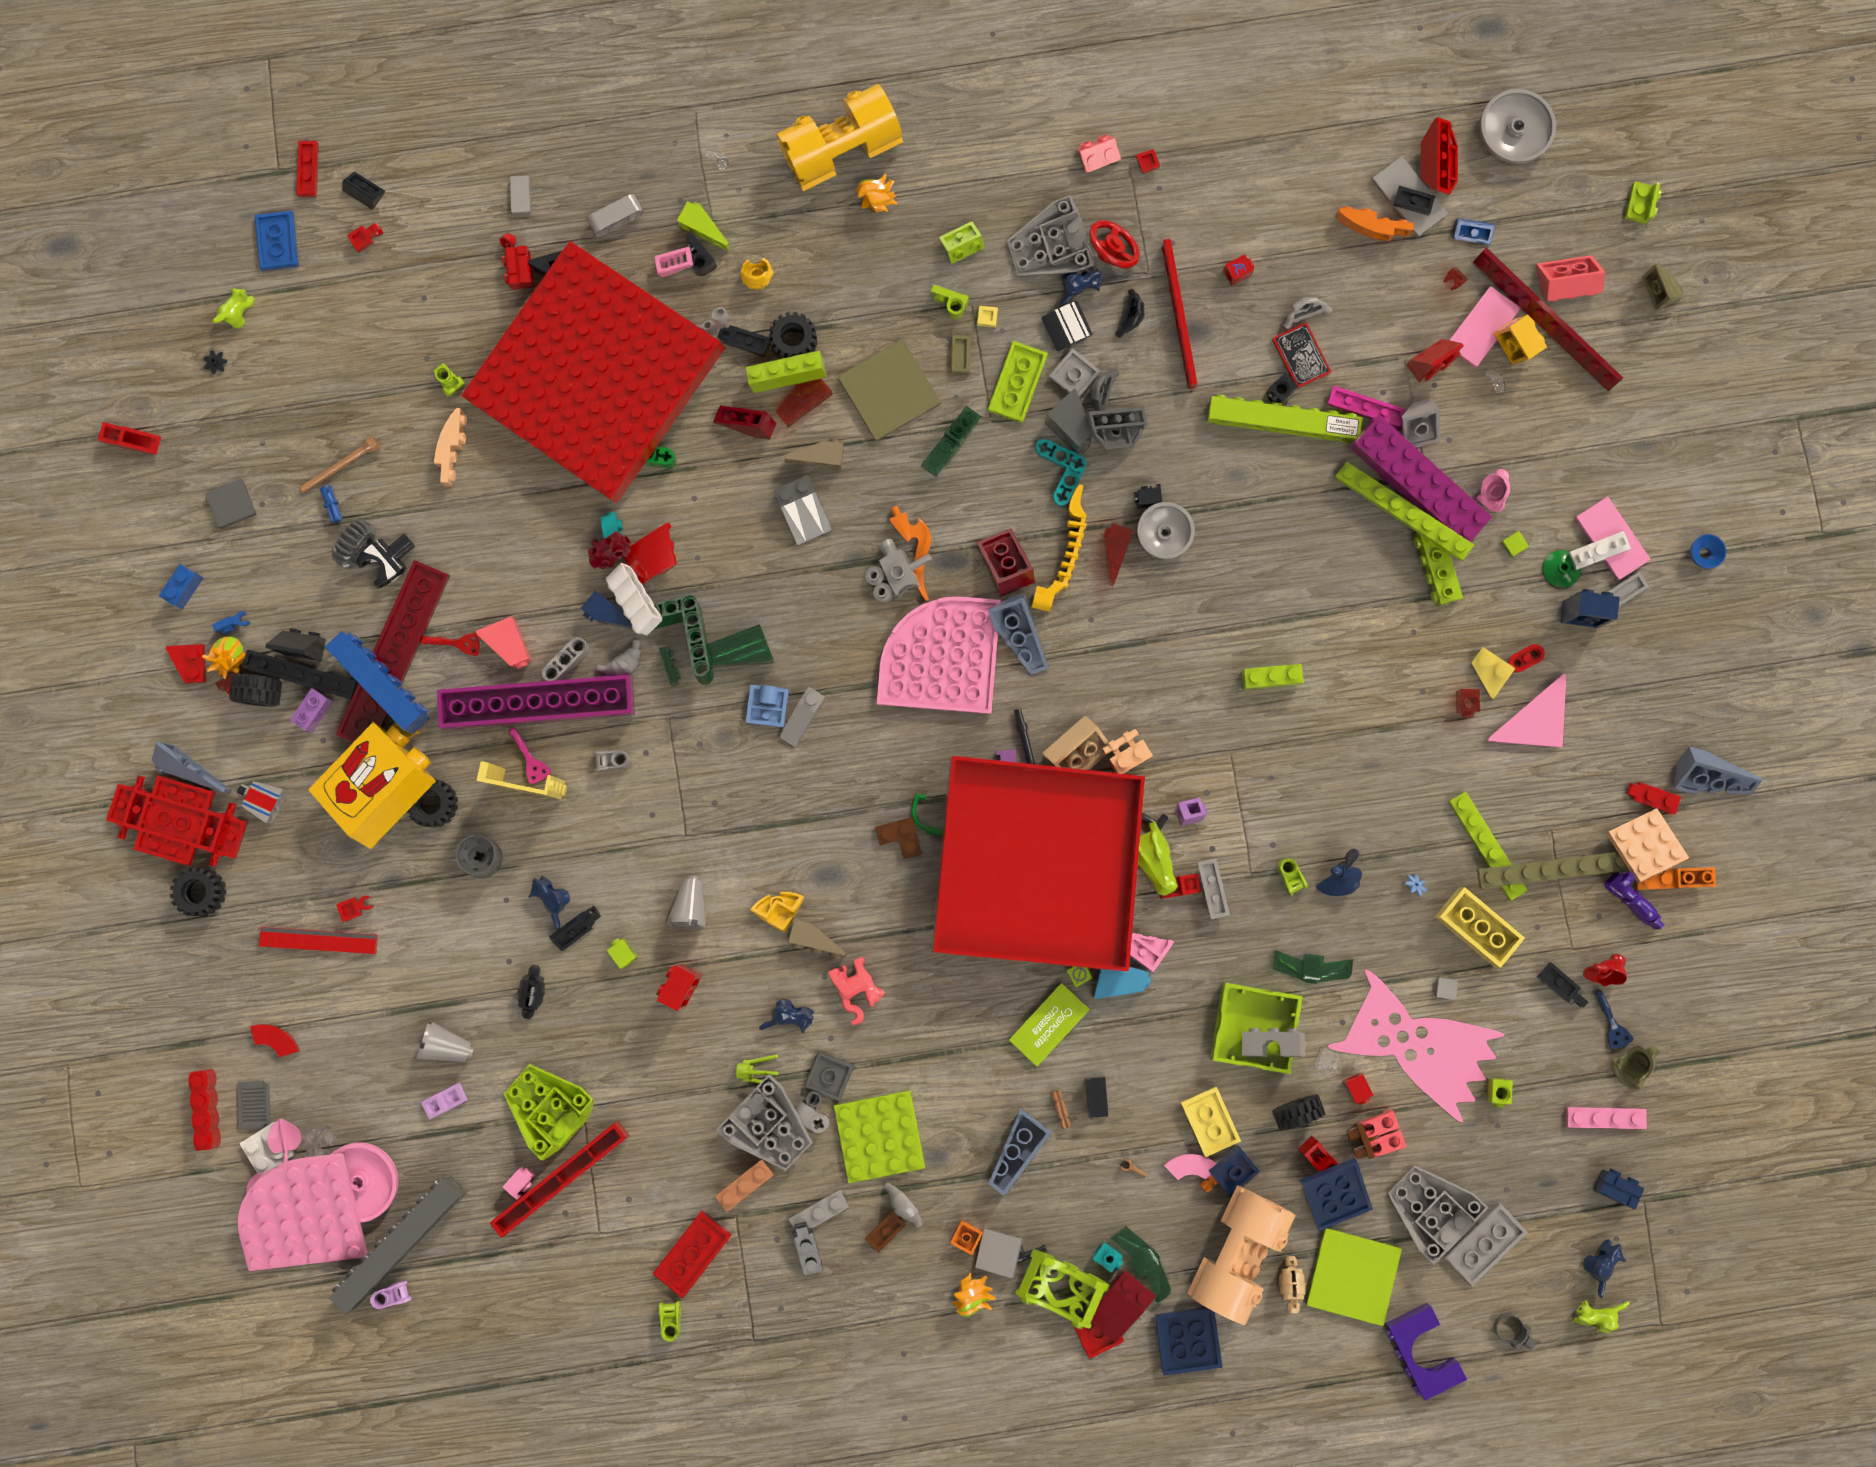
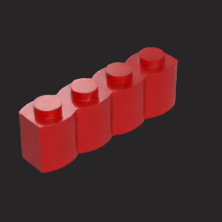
[188,1069,221,1151]

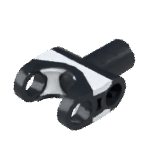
[356,534,416,589]

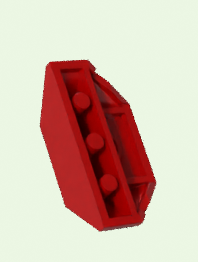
[1420,117,1458,195]

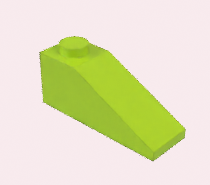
[677,201,730,252]

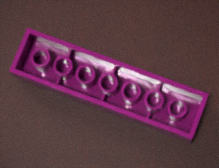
[1349,415,1492,542]

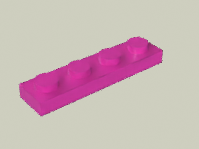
[1327,386,1406,429]

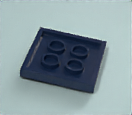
[1300,1158,1373,1232]
[1155,1307,1223,1376]

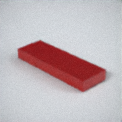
[296,141,319,197]

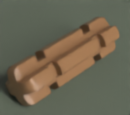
[1051,1090,1071,1129]

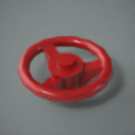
[1089,220,1140,269]

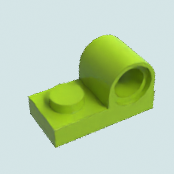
[931,284,969,320]

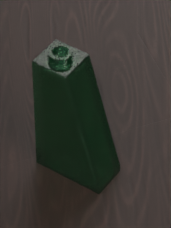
[697,624,774,668]

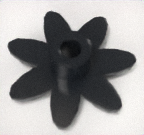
[203,350,228,375]

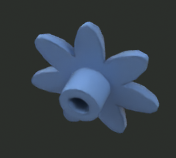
[1405,874,1427,897]

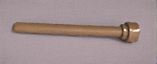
[299,435,381,493]

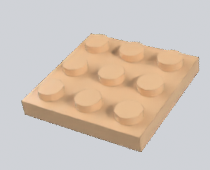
[1607,809,1689,884]

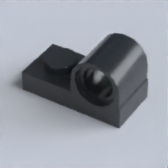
[686,233,717,277]

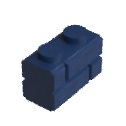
[1593,1168,1644,1210]

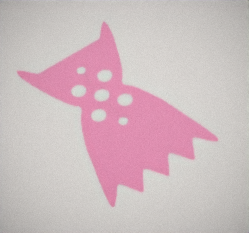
[1328,969,1505,1122]

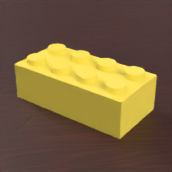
[1435,887,1525,968]

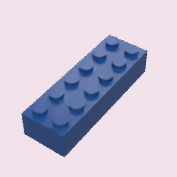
[325,631,430,734]

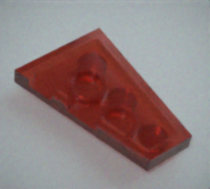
[776,379,833,428]

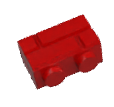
[502,245,534,290]

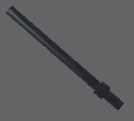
[1014,708,1035,764]

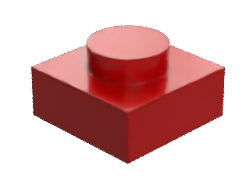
[1136,149,1160,174]

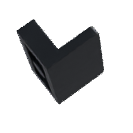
[1085,1077,1108,1119]

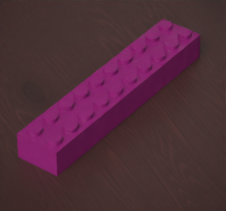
[437,675,635,730]

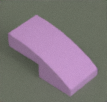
[421,1083,468,1120]

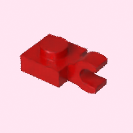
[347,223,384,253]

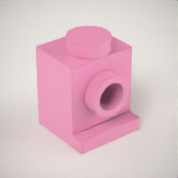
[503,1167,535,1200]

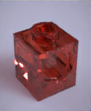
[1456,689,1480,717]

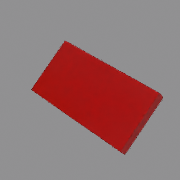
[652,1210,732,1299]

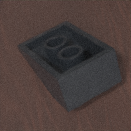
[265,628,326,662]

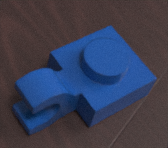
[212,611,251,635]

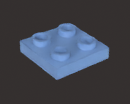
[746,685,789,728]

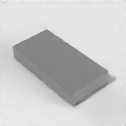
[510,175,532,215]
[1607,572,1649,607]

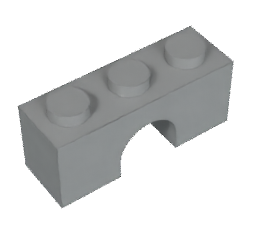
[1242,1028,1305,1057]

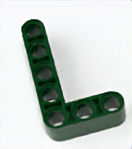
[654,595,714,685]

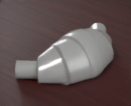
[1283,297,1332,329]
[597,640,641,676]
[884,1183,922,1227]

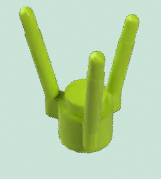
[736,1055,779,1084]

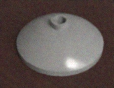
[1137,502,1195,559]

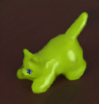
[213,288,255,329]
[1573,1300,1630,1334]

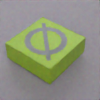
[1066,967,1092,988]

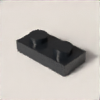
[1393,185,1435,216]

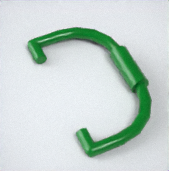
[911,793,943,837]

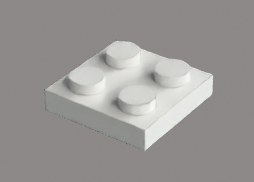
[240,1122,295,1174]

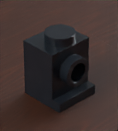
[1133,484,1162,508]

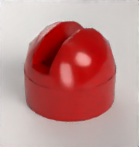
[499,233,516,248]

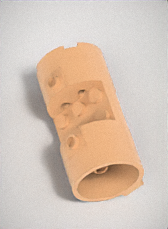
[1187,1185,1296,1325]

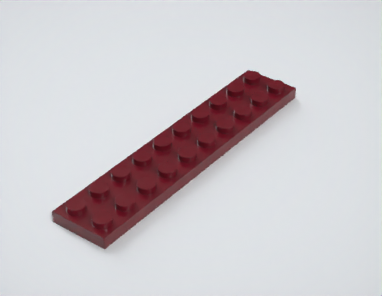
[336,560,450,742]

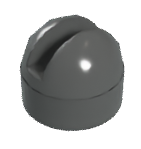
[805,1091,822,1108]

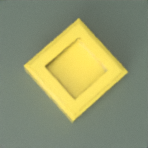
[977,306,998,328]

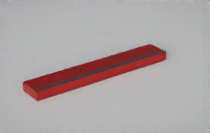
[259,927,378,954]

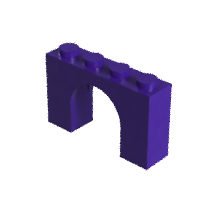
[1385,1303,1467,1400]

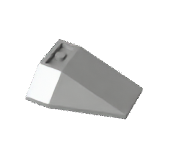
[1007,195,1094,276]
[716,1074,813,1171]
[1388,1165,1489,1265]

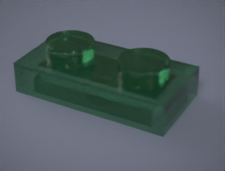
[659,646,681,687]

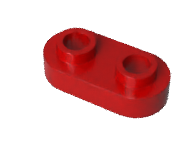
[1507,644,1545,673]

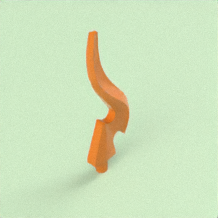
[889,506,931,601]

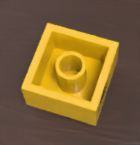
[1493,315,1547,365]

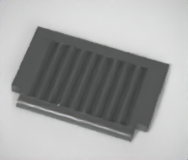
[238,1081,270,1130]

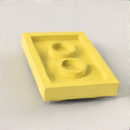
[1180,1086,1241,1157]

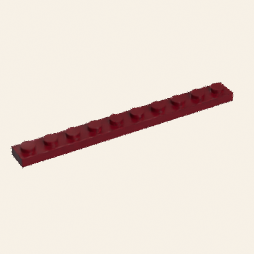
[1473,247,1624,392]

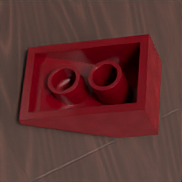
[977,528,1035,597]
[1091,1269,1156,1342]

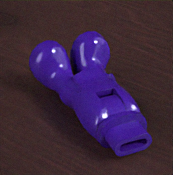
[1604,871,1665,930]

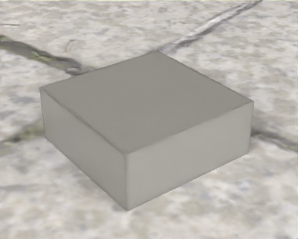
[1435,978,1458,1000]

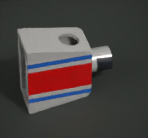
[236,781,288,824]

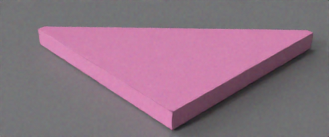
[1487,674,1566,748]

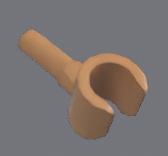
[1120,1159,1147,1178]

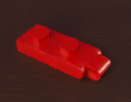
[1626,782,1682,815]

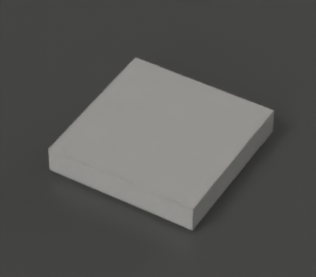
[1048,348,1101,398]
[975,1228,1023,1278]

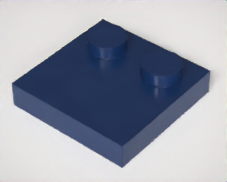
[1209,1145,1260,1197]

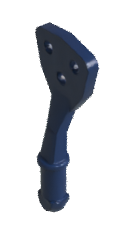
[1595,990,1633,1049]

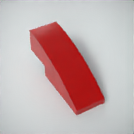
[98,422,161,455]
[1298,1136,1338,1172]

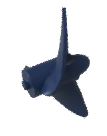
[1316,849,1362,896]

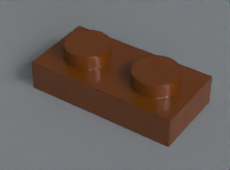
[865,1210,907,1253]

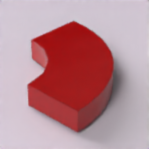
[250,1024,300,1058]

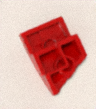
[624,523,677,585]

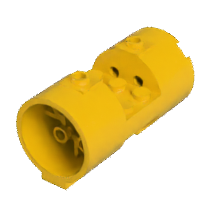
[776,84,903,191]

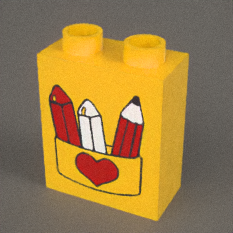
[308,722,436,849]

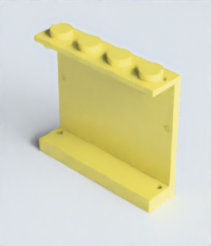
[477,761,567,800]

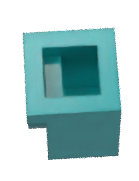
[600,512,624,539]
[1091,1240,1124,1273]

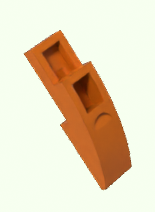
[1336,206,1414,242]
[1634,867,1716,890]

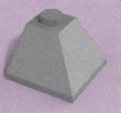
[1402,398,1440,447]

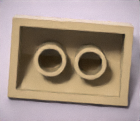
[1042,716,1108,770]

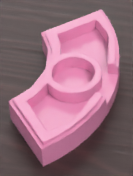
[1164,1154,1217,1180]

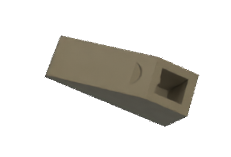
[789,919,847,959]

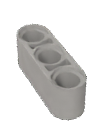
[587,194,644,237]
[542,637,589,681]

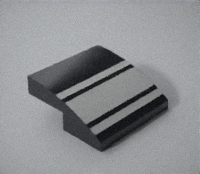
[1041,301,1093,352]

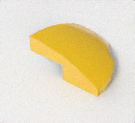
[750,892,804,933]

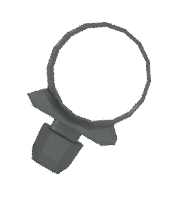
[1494,1313,1536,1349]

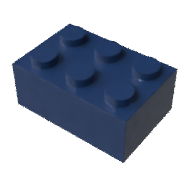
[1561,589,1620,628]

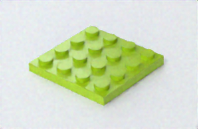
[834,1090,925,1183]

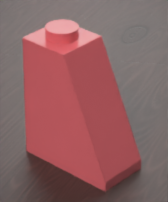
[476,616,532,669]

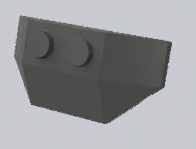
[1087,407,1148,451]

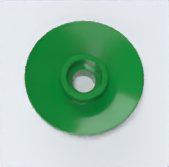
[1542,550,1581,588]

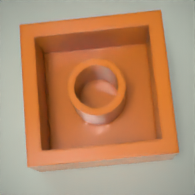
[950,1219,983,1255]

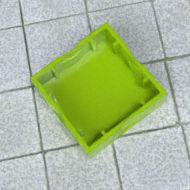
[1210,982,1303,1074]

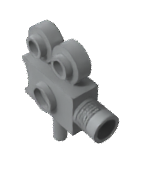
[865,539,933,603]

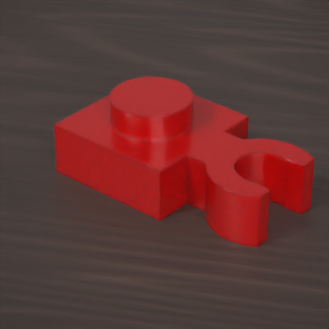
[336,895,374,922]

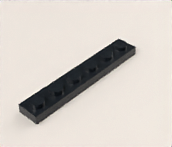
[242,649,358,700]

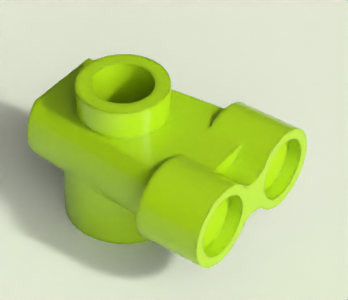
[433,363,465,397]

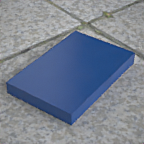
[255,210,299,271]

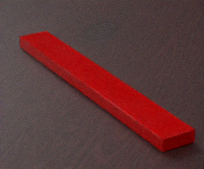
[1161,238,1198,390]

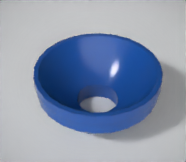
[1690,534,1726,569]

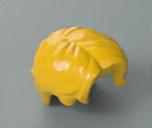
[740,258,774,290]

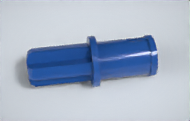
[319,485,342,523]

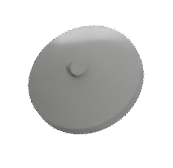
[1479,89,1556,164]

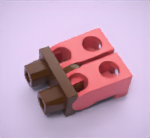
[1346,1109,1407,1159]

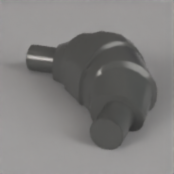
[1090,369,1119,411]

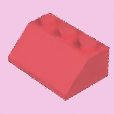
[1536,255,1605,301]

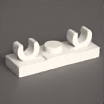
[1568,531,1631,570]

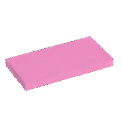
[1450,286,1521,368]
[1575,497,1651,581]

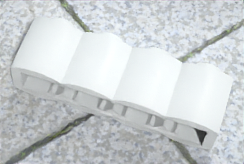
[606,563,662,635]

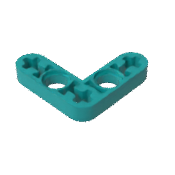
[1035,439,1087,507]

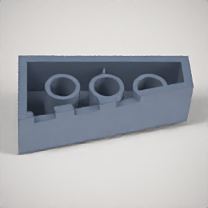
[988,1108,1053,1196]

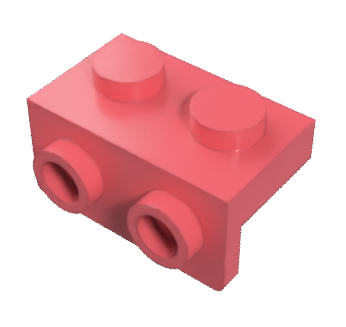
[1076,134,1121,173]

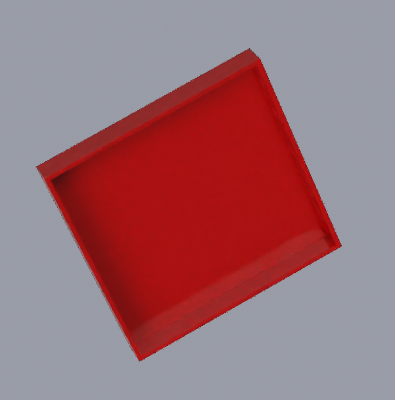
[461,240,725,504]
[931,756,1145,972]

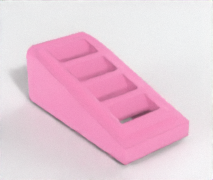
[654,247,693,278]

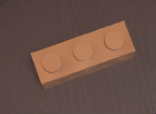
[715,1159,776,1212]

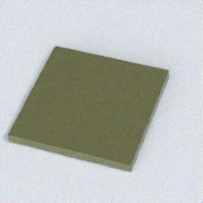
[838,339,941,442]

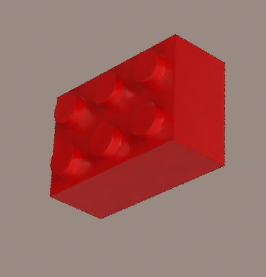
[656,964,703,1011]

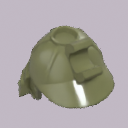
[1612,1045,1660,1090]

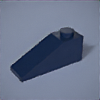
[581,591,632,629]

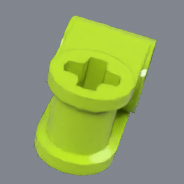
[1277,858,1308,897]
[659,1301,681,1342]

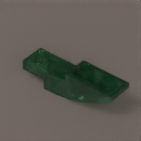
[921,406,982,477]

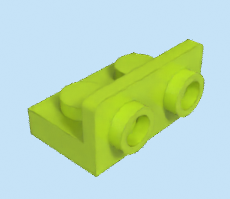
[1625,181,1662,224]
[939,221,984,264]

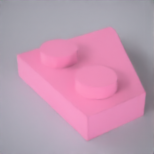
[1130,933,1174,972]

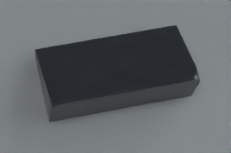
[342,171,385,209]

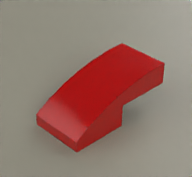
[1160,873,1201,899]

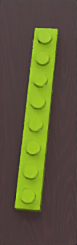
[1335,462,1474,562]

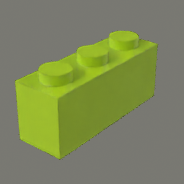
[1241,664,1304,691]

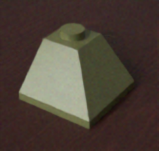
[1642,263,1684,310]

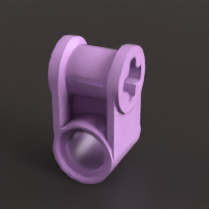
[370,1280,412,1309]

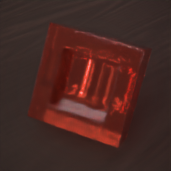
[1443,267,1468,291]
[215,674,234,695]

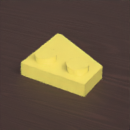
[1472,647,1516,699]

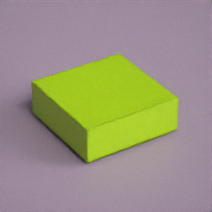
[1502,531,1529,558]

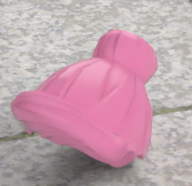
[1476,469,1510,512]

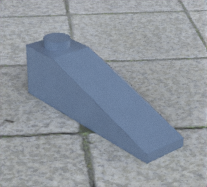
[988,593,1049,674]
[151,741,232,794]
[1673,746,1762,794]

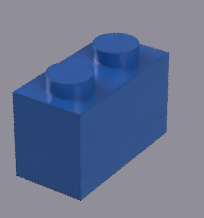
[159,564,204,609]

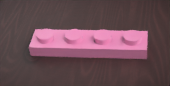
[1566,1107,1647,1129]

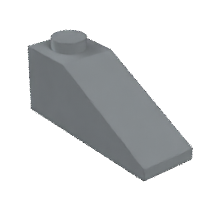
[779,687,826,747]

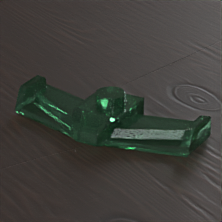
[1273,950,1353,984]
[1110,1226,1172,1304]

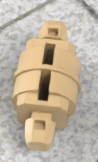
[1278,1256,1306,1314]

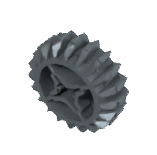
[332,519,376,569]

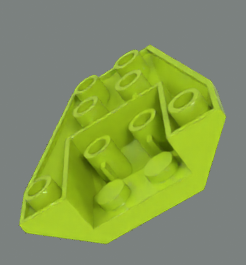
[504,1064,595,1161]

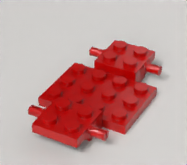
[106,775,248,867]

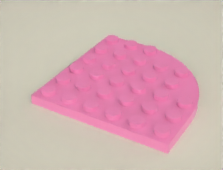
[877,597,1001,714]
[238,1153,368,1271]

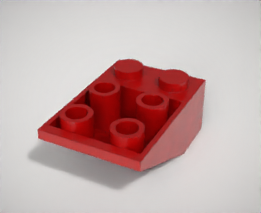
[1406,339,1464,383]

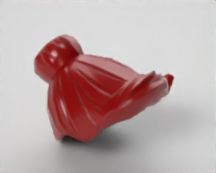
[1583,954,1627,987]

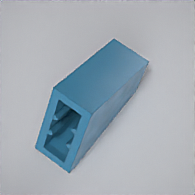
[1093,967,1151,999]

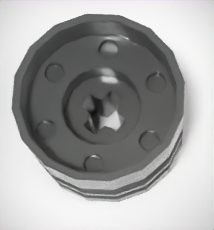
[455,834,503,879]

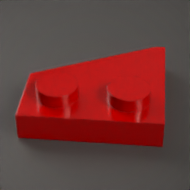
[166,644,206,684]

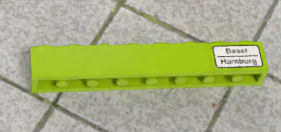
[1206,394,1363,443]

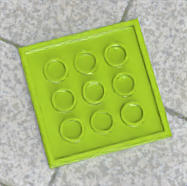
[1306,1228,1402,1326]

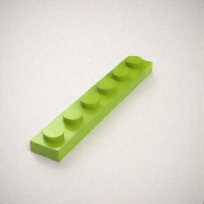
[1448,791,1528,901]

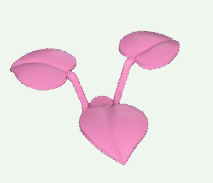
[246,1119,302,1193]

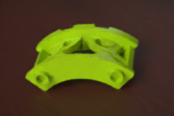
[1015,1249,1110,1329]

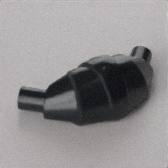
[1115,289,1145,338]

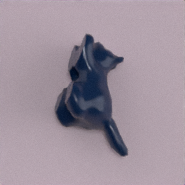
[1059,268,1102,308]
[529,876,570,930]
[759,999,814,1033]
[1583,1239,1626,1298]

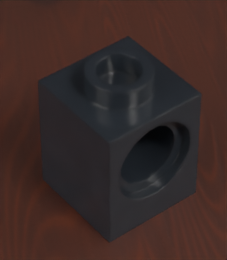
[1266,373,1298,404]

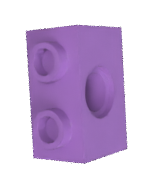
[290,688,334,733]

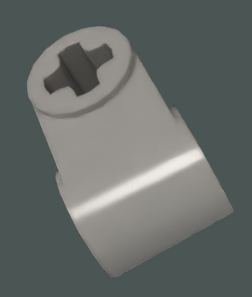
[593,750,632,772]
[795,1100,829,1133]

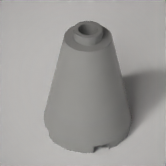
[667,876,706,931]
[416,1021,474,1062]

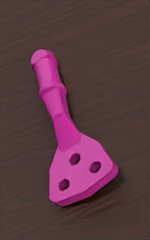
[509,728,551,784]

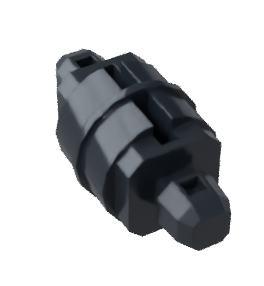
[517,965,545,1019]

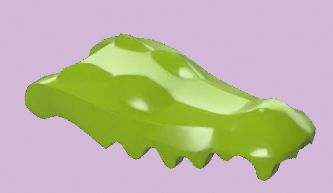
[1138,821,1178,896]

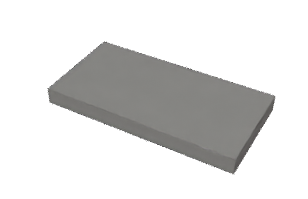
[1371,156,1448,238]
[1443,1202,1528,1287]

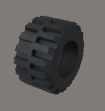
[769,312,817,359]
[229,674,282,707]
[406,779,458,828]
[170,868,226,916]

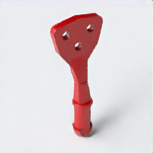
[421,632,480,656]

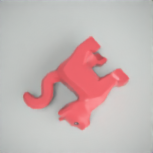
[829,957,885,1026]

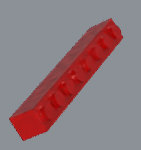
[490,1121,630,1238]

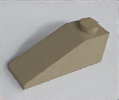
[784,439,844,469]

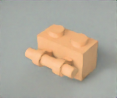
[1102,729,1153,774]

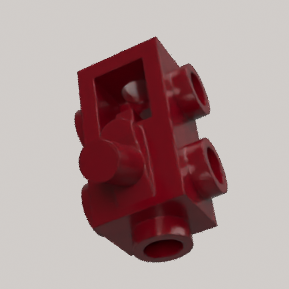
[588,531,631,570]

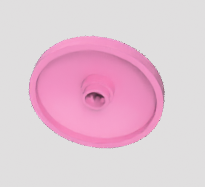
[330,1142,399,1222]

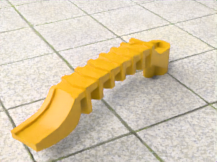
[1031,485,1086,612]

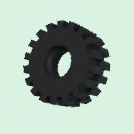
[1272,1094,1326,1131]

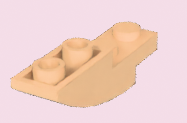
[434,408,467,487]

